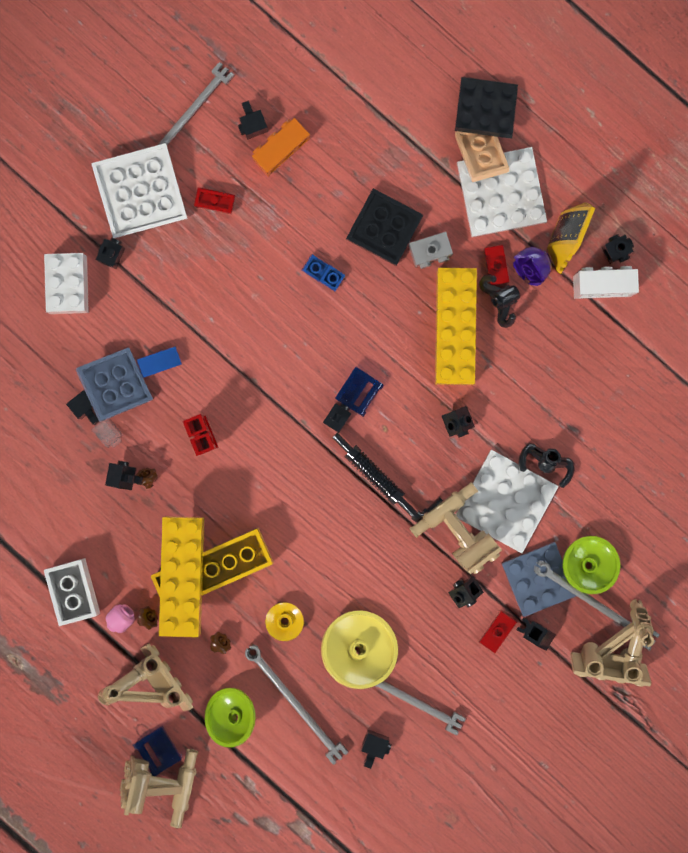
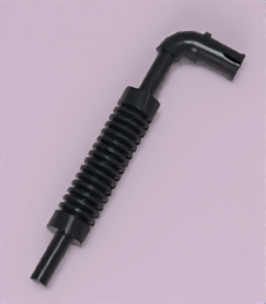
[332,432,443,523]

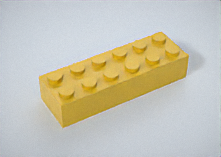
[435,268,477,385]
[159,516,204,637]
[151,528,274,597]

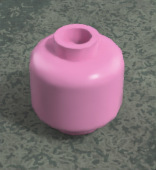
[105,604,134,633]

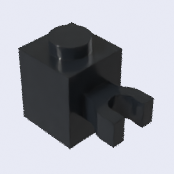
[238,100,268,140]
[95,238,125,269]
[66,390,99,425]
[323,403,351,433]
[105,460,143,490]
[516,618,556,651]
[361,729,392,769]

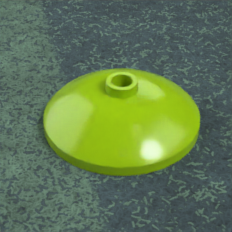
[563,536,620,594]
[205,688,256,747]

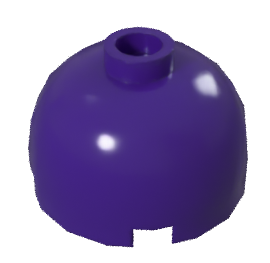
[513,247,552,286]

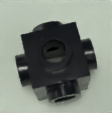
[601,234,634,264]
[442,406,475,438]
[448,577,484,608]

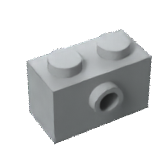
[409,232,453,269]

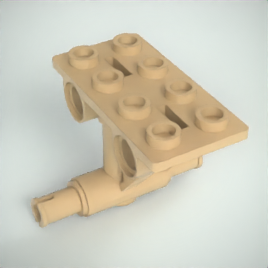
[409,482,502,574]
[570,599,654,687]
[98,643,193,711]
[120,749,198,828]

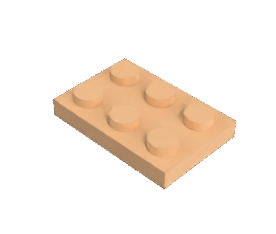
[455,131,509,182]

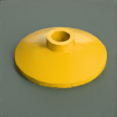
[265,602,304,641]

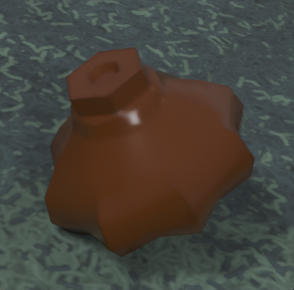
[135,468,158,489]
[137,606,158,630]
[210,632,231,654]

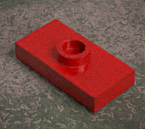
[194,187,236,215]
[484,245,509,286]
[479,610,517,653]

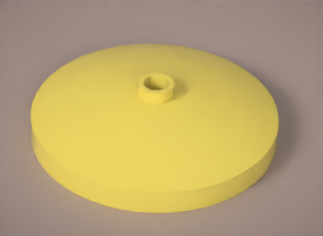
[321,611,398,689]

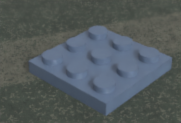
[75,347,153,422]
[501,542,576,617]

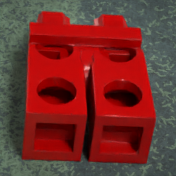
[182,414,219,456]

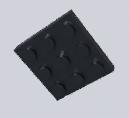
[455,77,518,139]
[346,188,423,266]

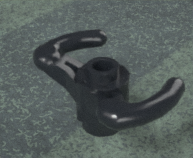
[479,274,520,328]
[519,443,575,488]

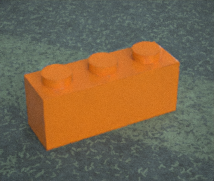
[252,118,310,177]

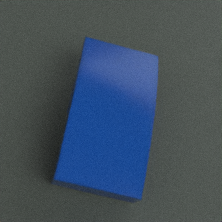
[301,254,345,291]
[137,346,182,378]

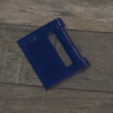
[335,367,384,417]
[132,726,182,776]

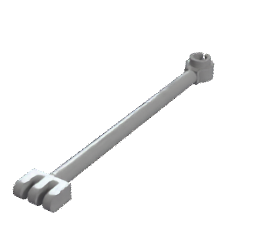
[158,62,235,145]
[534,561,660,651]
[245,645,349,765]
[376,681,466,735]

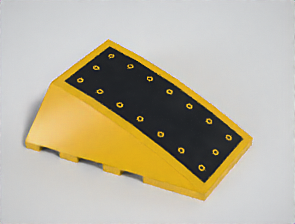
[547,202,595,274]

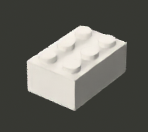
[44,253,89,314]
[573,266,639,299]
[44,558,100,626]

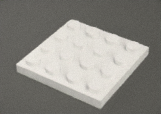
[91,143,187,238]
[457,147,547,237]
[456,450,559,553]

